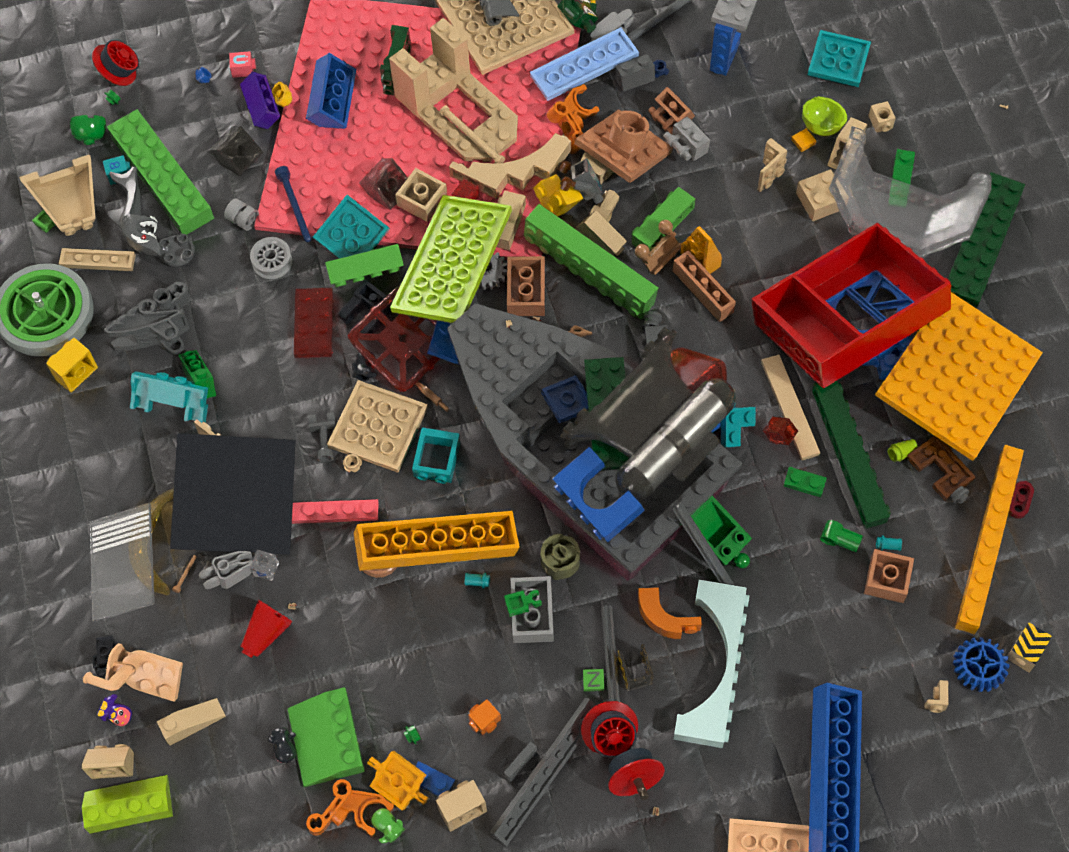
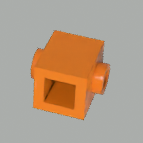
[468,699,501,735]

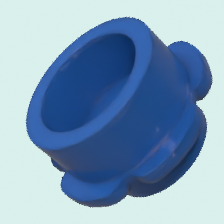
[195,67,212,83]

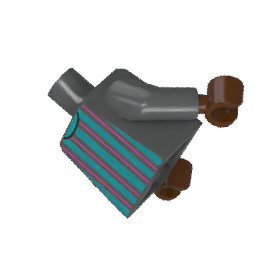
[559,158,603,204]

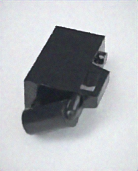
[93,635,115,677]

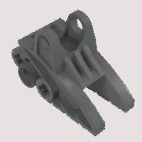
[104,282,190,355]

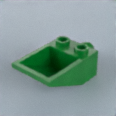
[691,496,752,569]

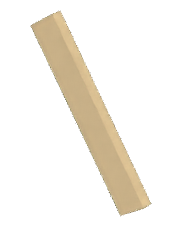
[761,355,820,461]

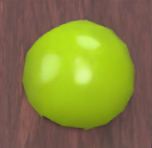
[802,96,847,136]

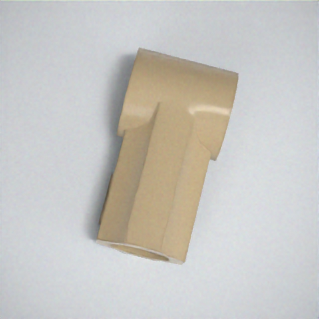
[590,190,619,223]

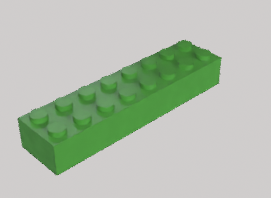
[107,109,214,235]
[524,204,658,319]

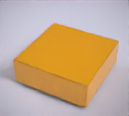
[791,128,817,152]

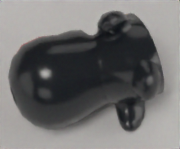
[352,350,377,381]
[268,727,296,763]

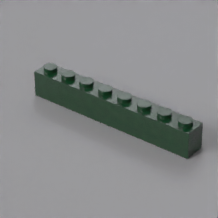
[811,381,891,529]

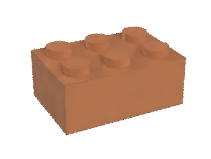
[507,256,545,316]

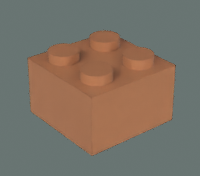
[864,549,914,603]

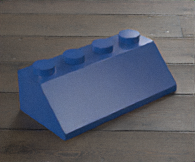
[306,53,357,129]

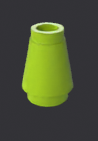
[887,439,917,462]

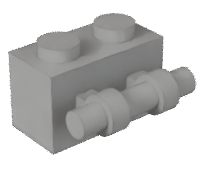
[663,116,710,161]

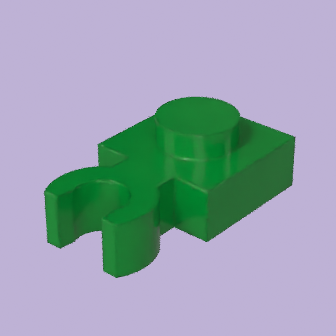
[504,590,542,617]

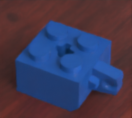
[863,334,913,380]

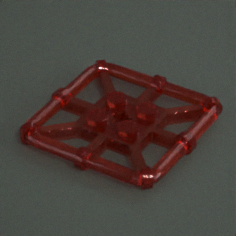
[348,286,441,392]

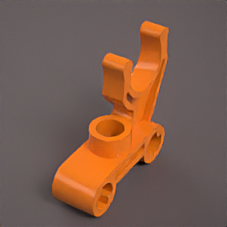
[547,84,599,154]
[306,779,394,837]

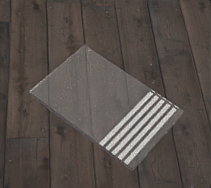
[90,503,155,622]

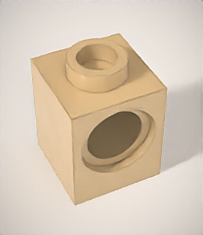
[869,101,896,133]

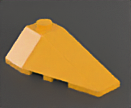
[680,226,722,274]

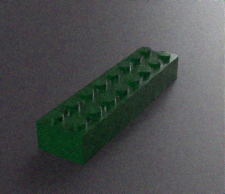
[948,172,1025,309]

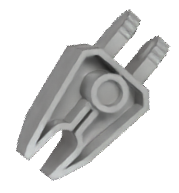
[590,9,634,42]
[199,551,256,589]

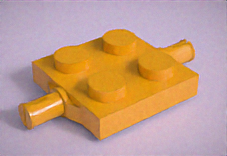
[367,751,428,811]

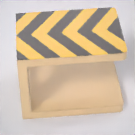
[1008,623,1052,673]

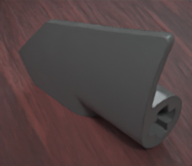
[479,0,519,26]

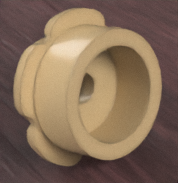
[343,454,362,472]

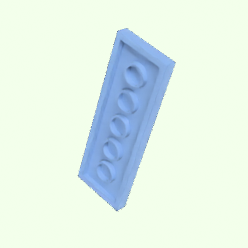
[530,27,639,101]

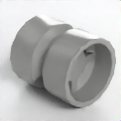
[224,198,259,231]

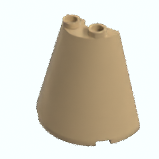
[19,155,95,236]

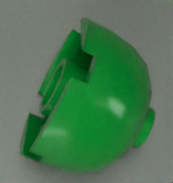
[70,115,106,145]

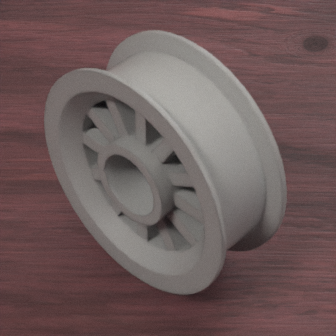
[250,237,292,279]

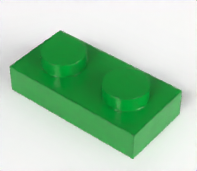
[783,467,827,498]

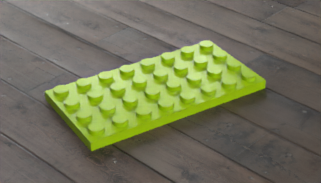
[390,195,512,323]

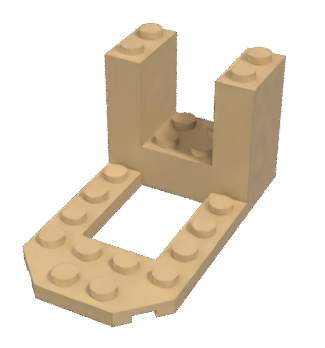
[389,18,518,162]

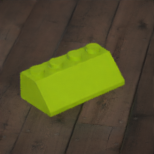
[82,775,173,834]

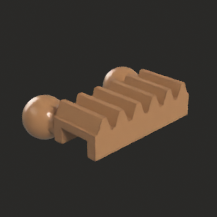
[635,220,682,275]

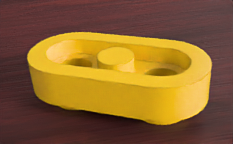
[272,81,292,107]

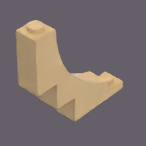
[449,133,571,199]

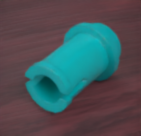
[876,535,902,551]
[464,573,490,589]

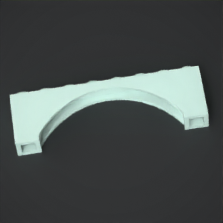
[673,580,749,748]

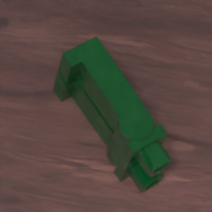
[380,25,412,95]

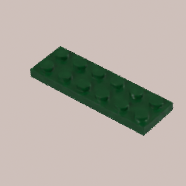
[584,357,634,471]

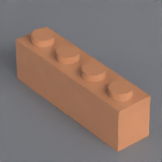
[673,250,736,322]

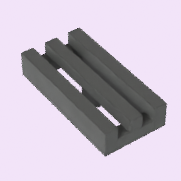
[504,742,537,783]

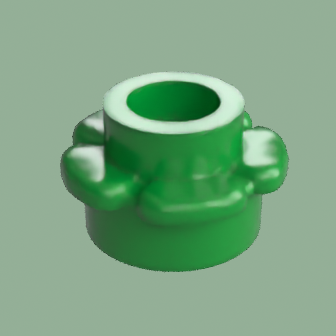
[105,89,121,105]
[404,725,421,744]

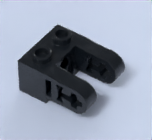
[338,280,394,340]

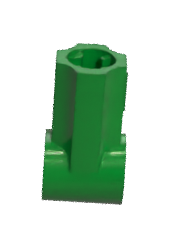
[820,520,863,552]

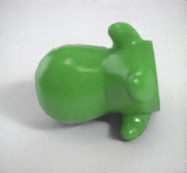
[371,808,405,843]

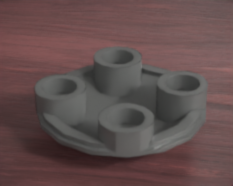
[159,234,195,266]

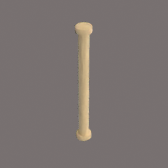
[439,105,505,163]

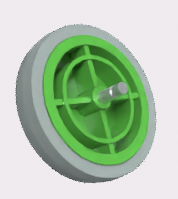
[0,264,94,356]

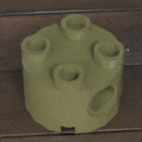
[540,534,580,580]

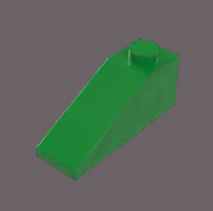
[888,149,915,209]

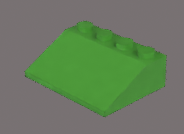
[288,687,365,787]

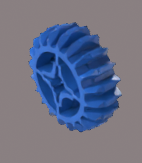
[953,637,1009,693]

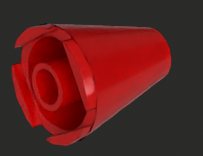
[241,600,293,658]

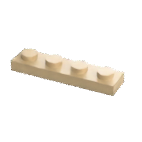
[59,248,136,271]

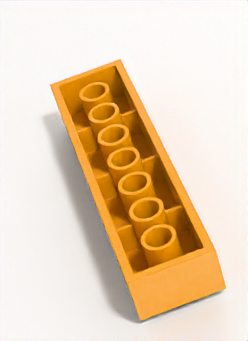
[353,511,520,571]

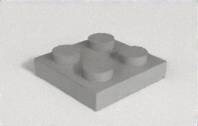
[711,0,757,31]

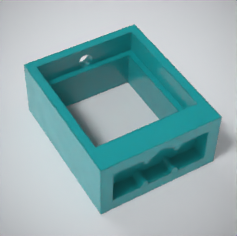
[412,428,461,484]

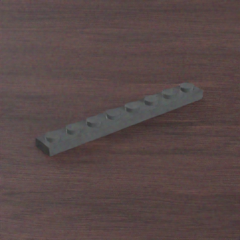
[489,698,596,846]

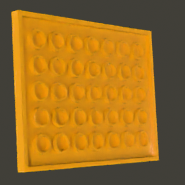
[875,292,1043,461]

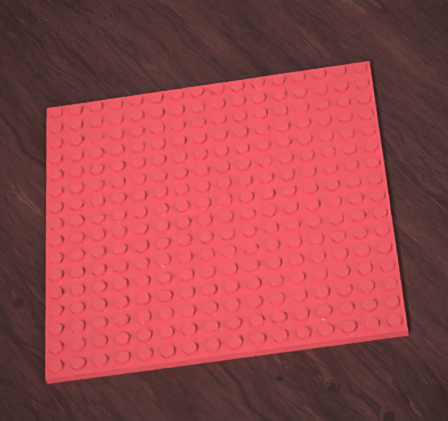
[254,0,581,260]

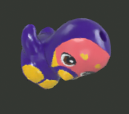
[97,694,132,726]

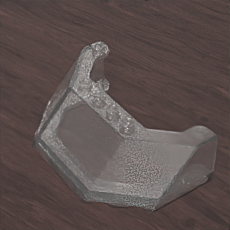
[829,126,991,258]

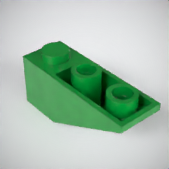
[178,350,216,398]

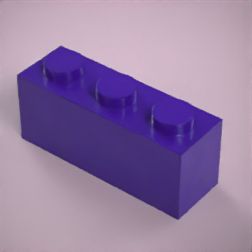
[240,71,280,129]

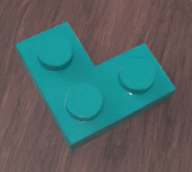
[721,407,756,447]

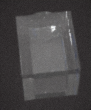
[250,550,279,581]

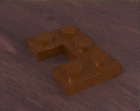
[906,436,976,501]

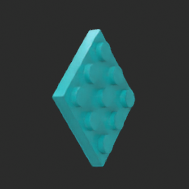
[807,30,871,87]
[313,195,390,259]

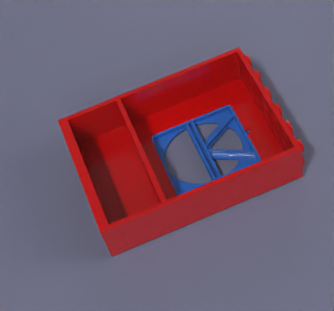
[751,222,951,389]

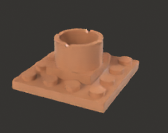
[575,110,673,183]

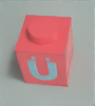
[229,52,256,78]

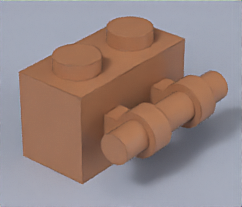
[648,87,695,135]

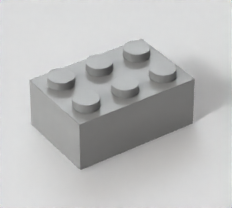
[511,576,554,643]

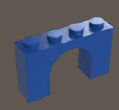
[710,23,741,76]
[553,447,645,542]

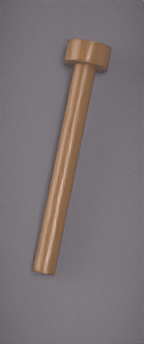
[172,555,197,593]

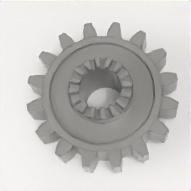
[479,252,507,290]

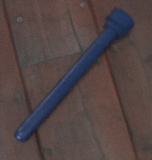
[275,166,311,242]

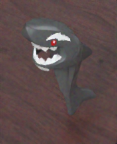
[108,167,163,256]

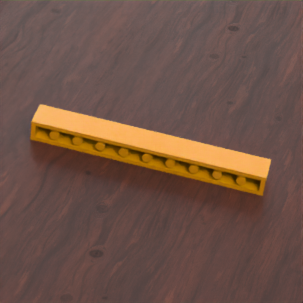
[955,445,1024,635]

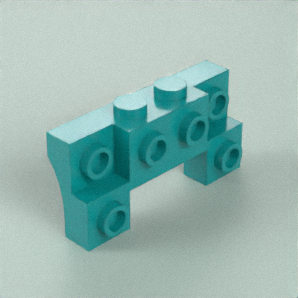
[130,371,208,423]

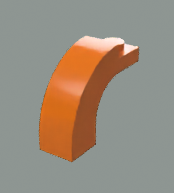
[638,588,702,639]

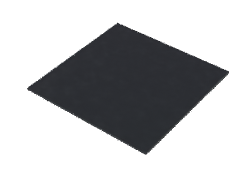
[170,433,296,555]

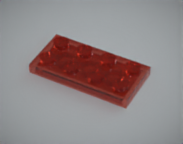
[294,288,333,358]

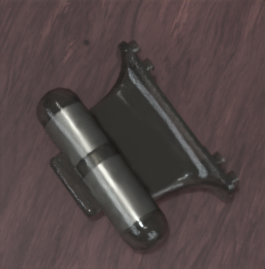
[560,327,736,501]

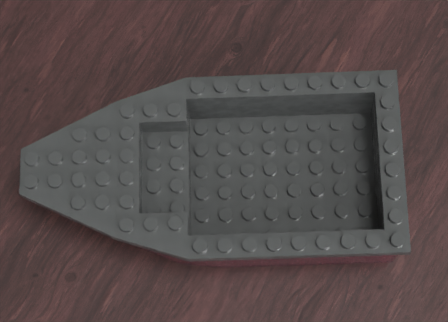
[447,304,743,581]

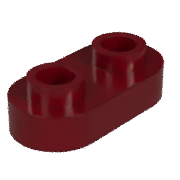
[1009,481,1034,519]

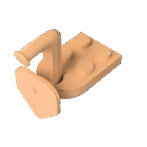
[83,643,183,702]

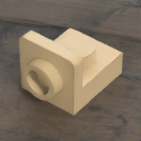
[925,680,948,713]

